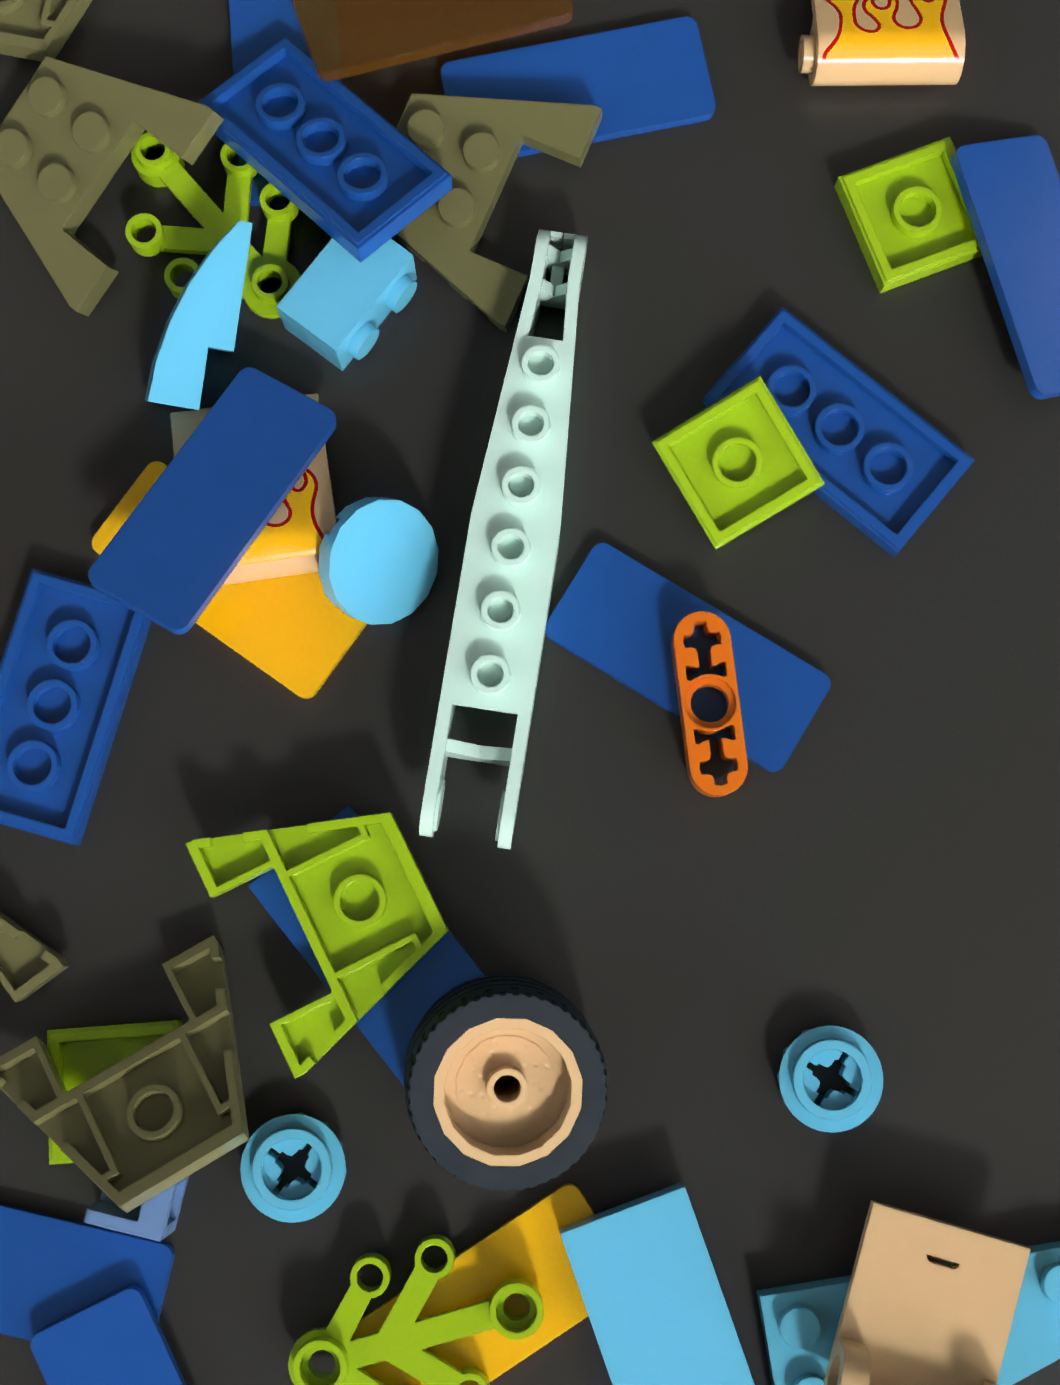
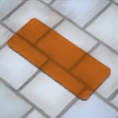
[293,0,573,81]

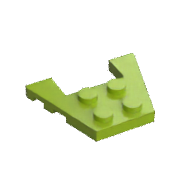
[186,812,449,1079]

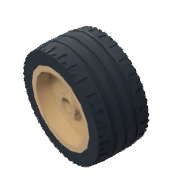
[404,974,607,1191]

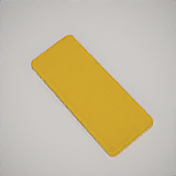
[92,461,367,699]
[351,1183,595,1385]

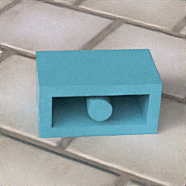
[276,238,417,371]

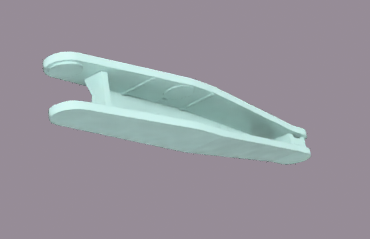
[419,229,588,850]

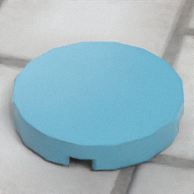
[318,497,439,625]

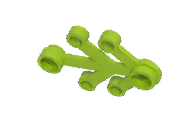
[125,132,301,319]
[288,1234,544,1385]

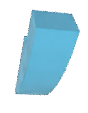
[145,220,253,410]

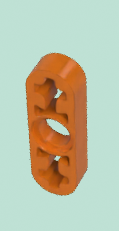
[671,611,748,797]

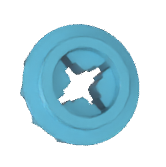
[777,1025,884,1133]
[240,1113,347,1223]

